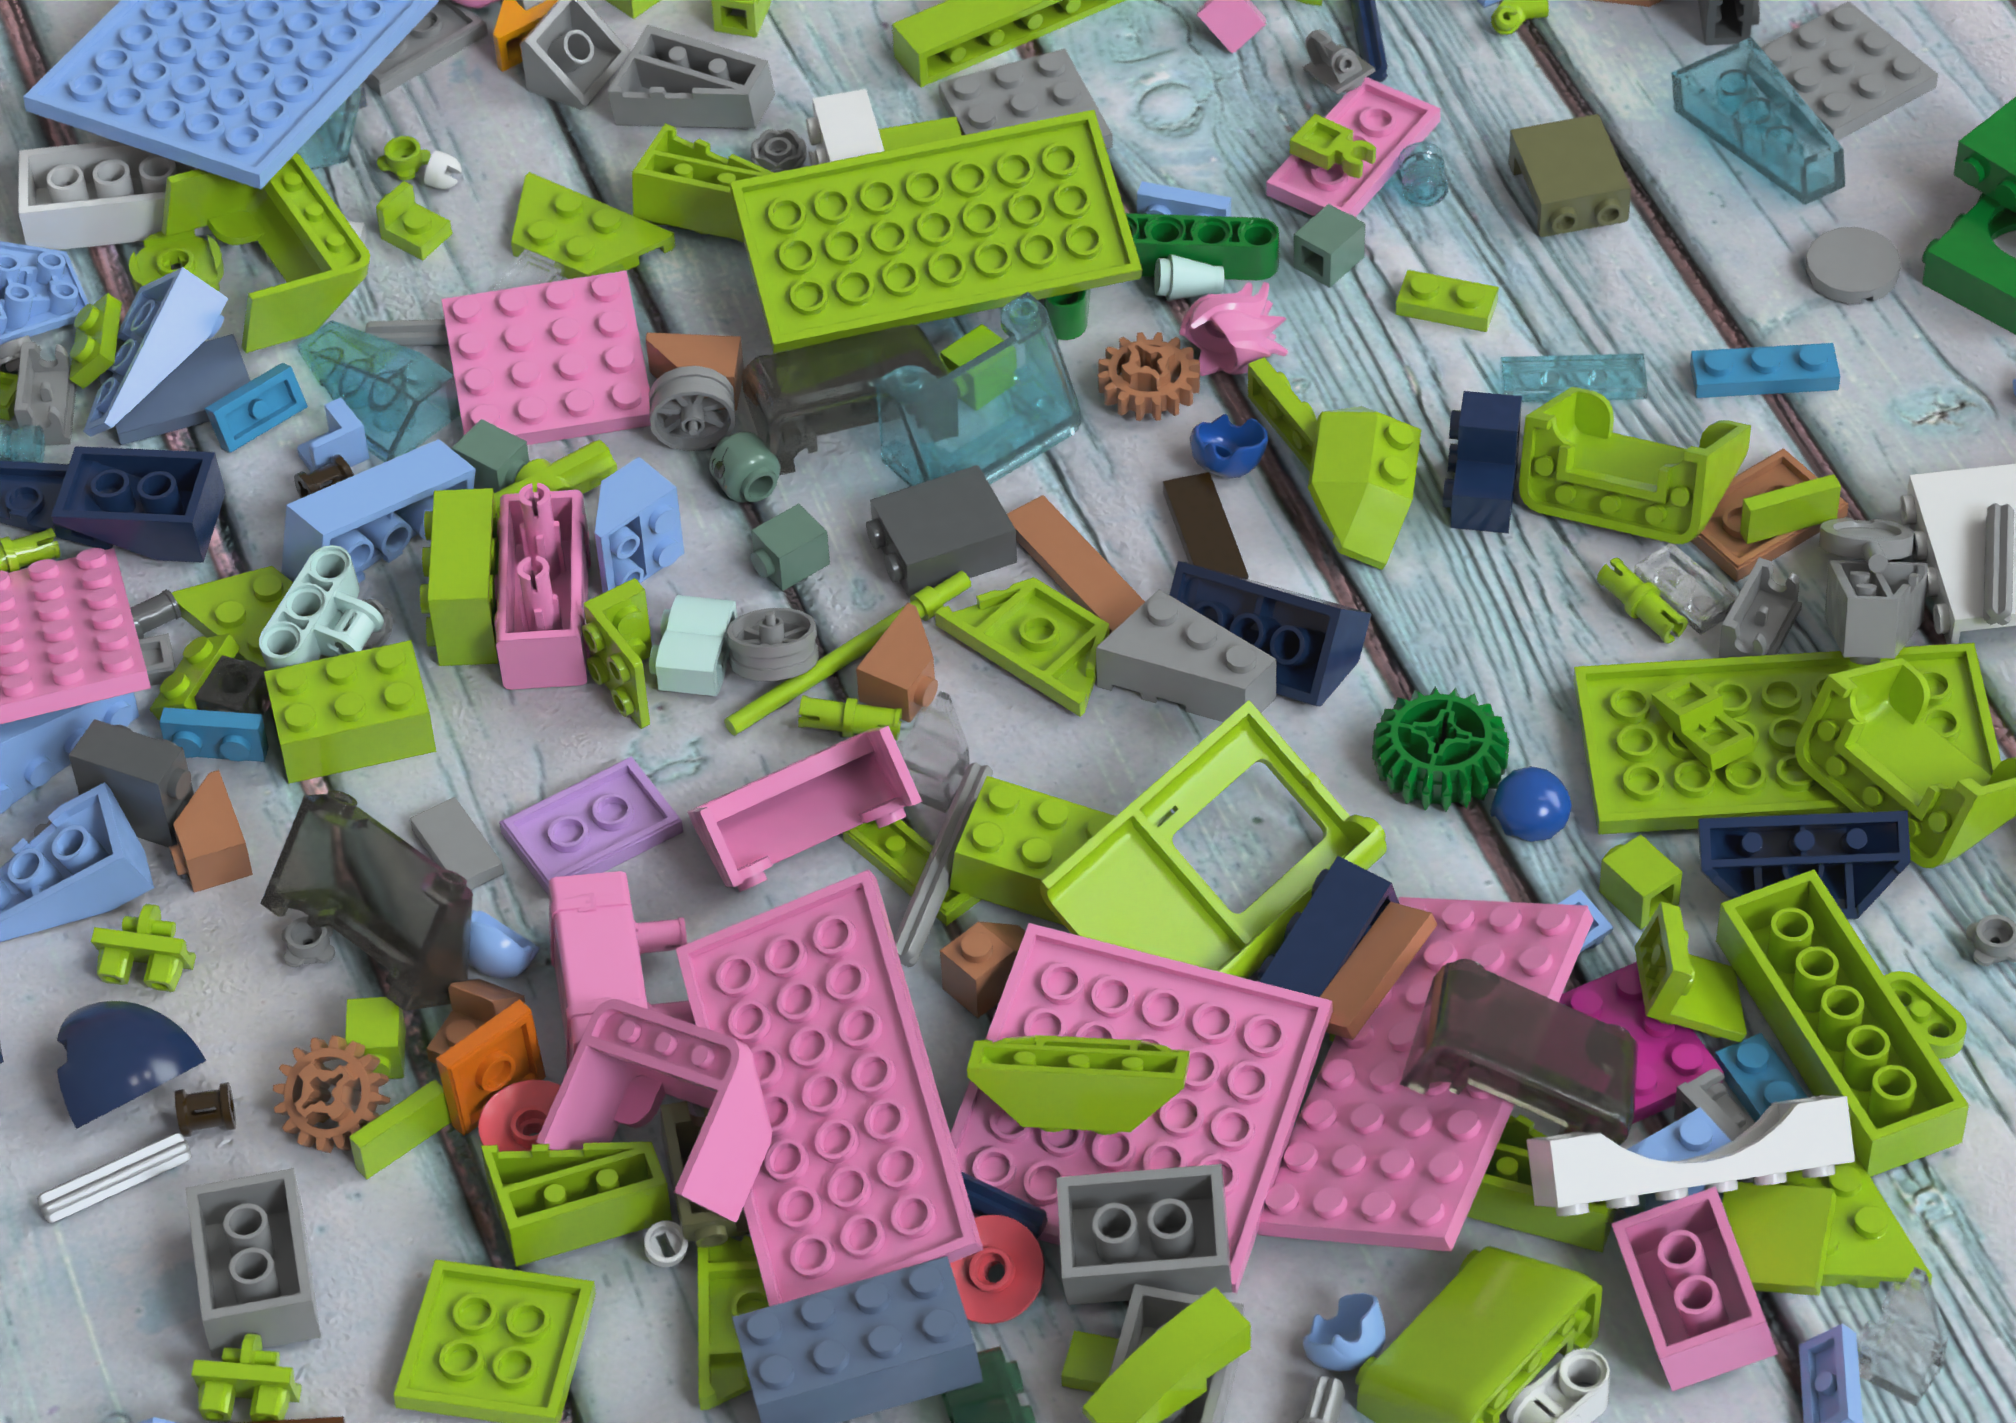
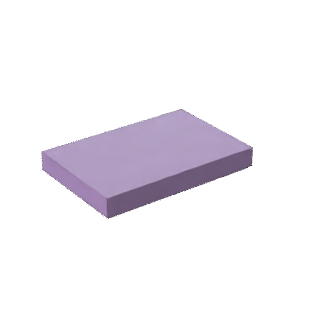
[499,756,683,896]

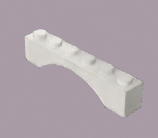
[1527,1095,1855,1216]

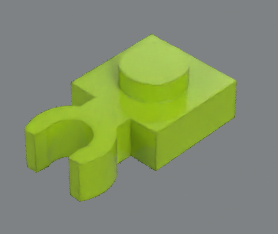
[1289,113,1376,178]

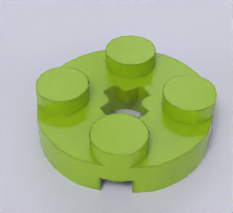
[129,229,224,293]

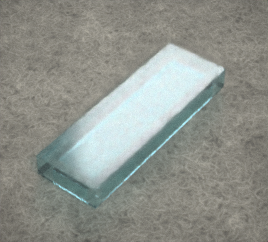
[1500,354,1648,402]

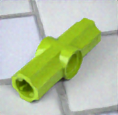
[494,439,618,519]

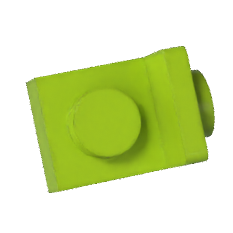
[376,181,452,261]

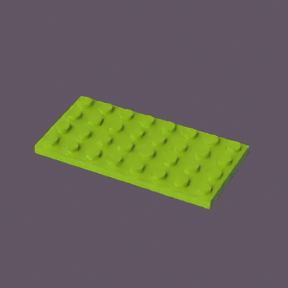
[730,109,1142,354]
[1573,643,2001,835]

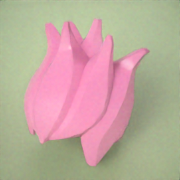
[1179,282,1288,376]

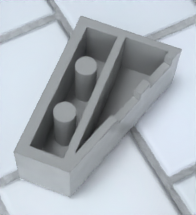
[1825,560,1928,665]
[1096,589,1276,722]

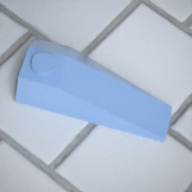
[83,267,228,437]
[0,782,154,942]

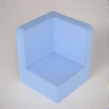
[297,397,369,472]

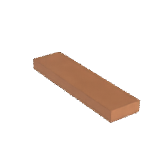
[1007,495,1145,635]

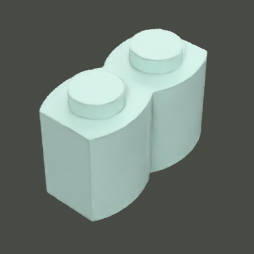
[649,595,737,696]

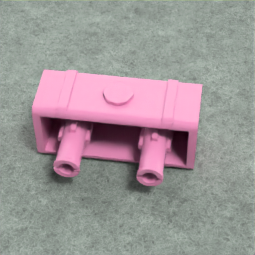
[495,483,591,690]
[549,871,695,1070]

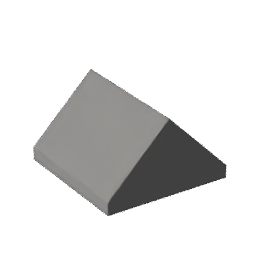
[520,0,631,110]

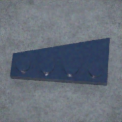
[0,461,113,550]

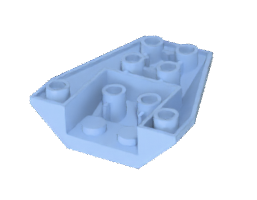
[0,241,89,345]

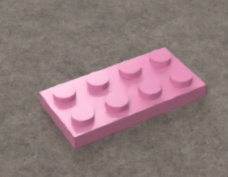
[1266,77,1441,217]

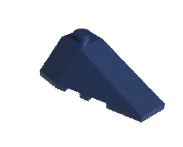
[1169,561,1371,707]

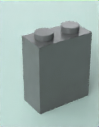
[866,465,1017,598]

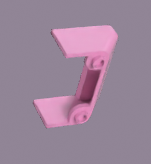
[687,726,922,892]
[536,999,772,1223]

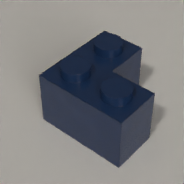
[1442,391,1522,534]

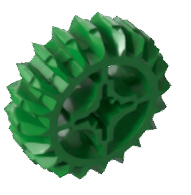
[1372,686,1509,812]

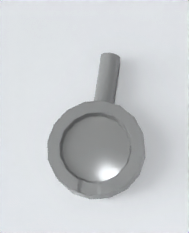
[1819,518,1914,573]

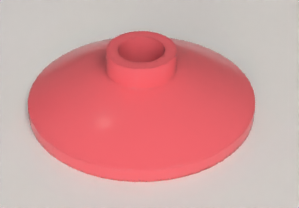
[478,1080,561,1151]
[950,1215,1045,1324]

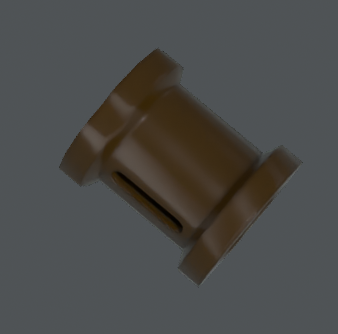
[294,454,354,498]
[175,1082,236,1137]

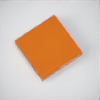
[436,999,546,1136]

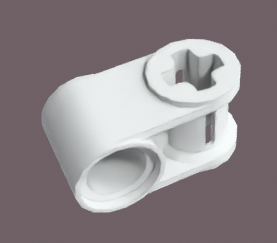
[1506,1348,1610,1423]

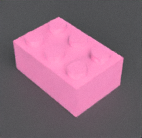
[1611,1186,1778,1391]

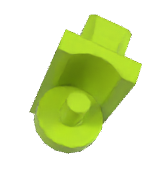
[91,904,196,992]
[191,1333,302,1422]

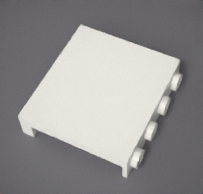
[1900,464,2016,644]

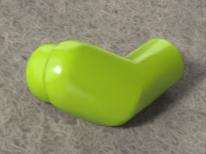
[1491,0,1549,35]

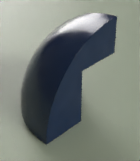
[57,1001,207,1129]

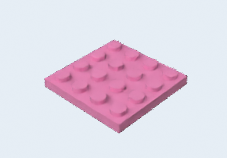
[441,270,651,445]

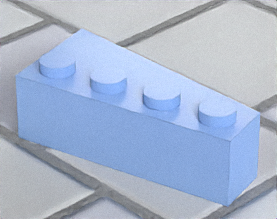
[281,439,476,583]
[0,692,139,814]

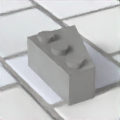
[607,25,775,128]

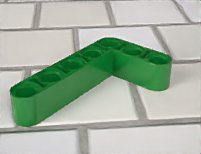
[1044,213,1279,340]

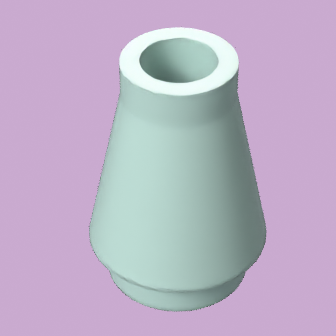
[1154,254,1224,301]

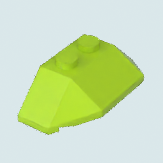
[1307,406,1422,570]
[967,1035,1190,1135]

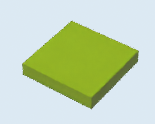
[1722,1182,1837,1296]

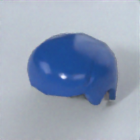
[1190,414,1268,479]
[1490,766,1572,842]

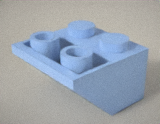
[595,457,684,593]

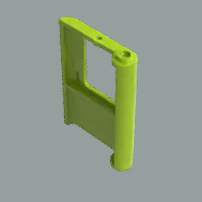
[1040,700,1387,979]

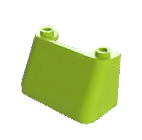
[1519,387,1751,544]
[1795,657,2016,868]
[1355,1246,1602,1423]

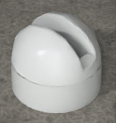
[424,150,462,189]
[644,1221,688,1268]

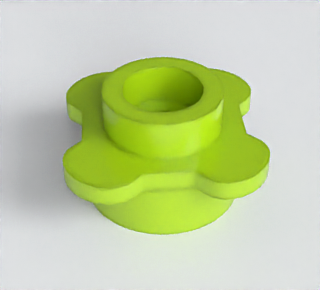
[377,136,431,180]

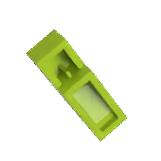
[1082,1287,1251,1423]

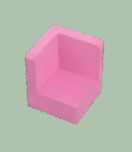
[1197,0,1267,53]

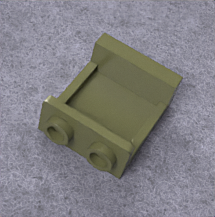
[1508,114,1631,237]

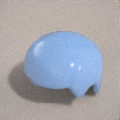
[459,910,539,980]
[1303,1293,1385,1371]

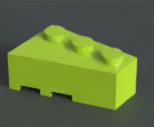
[632,123,774,243]
[1467,1114,1617,1253]
[481,1141,672,1267]

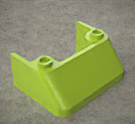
[162,153,370,353]

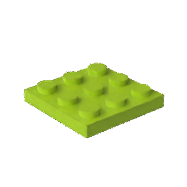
[393,1259,596,1423]

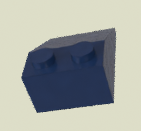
[51,446,226,563]

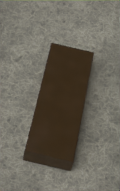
[1163,472,1249,579]

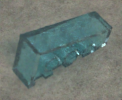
[1671,37,1845,205]

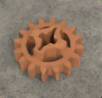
[1098,332,1200,421]
[273,1035,390,1153]

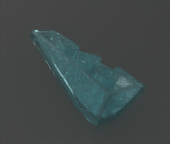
[297,320,460,462]

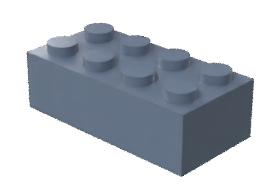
[732,1256,983,1423]

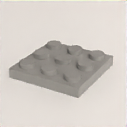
[1744,1,1938,144]
[938,49,1113,149]

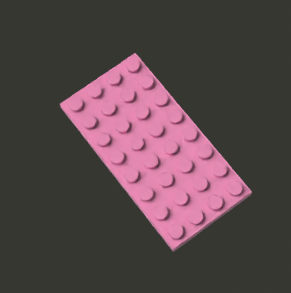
[676,869,983,1306]
[1257,897,1594,1252]

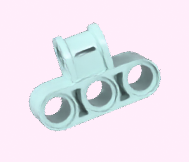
[259,545,384,671]

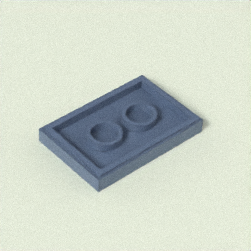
[98,334,251,445]

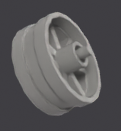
[649,366,736,451]
[727,608,819,681]

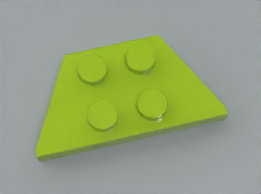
[511,172,676,279]
[172,566,321,686]
[935,577,1109,717]
[1776,1153,1932,1291]
[698,1236,769,1410]

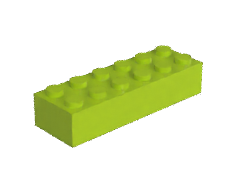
[1716,870,1969,1177]

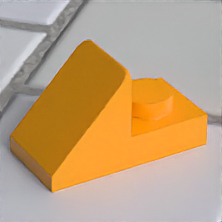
[493,0,558,72]

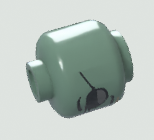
[709,432,781,502]

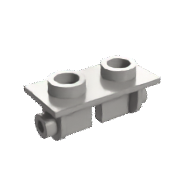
[1303,30,1376,95]

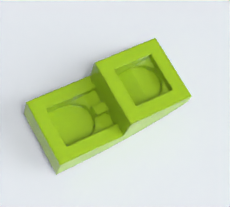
[1651,674,1755,771]

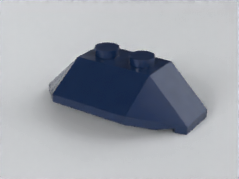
[1698,811,1911,919]

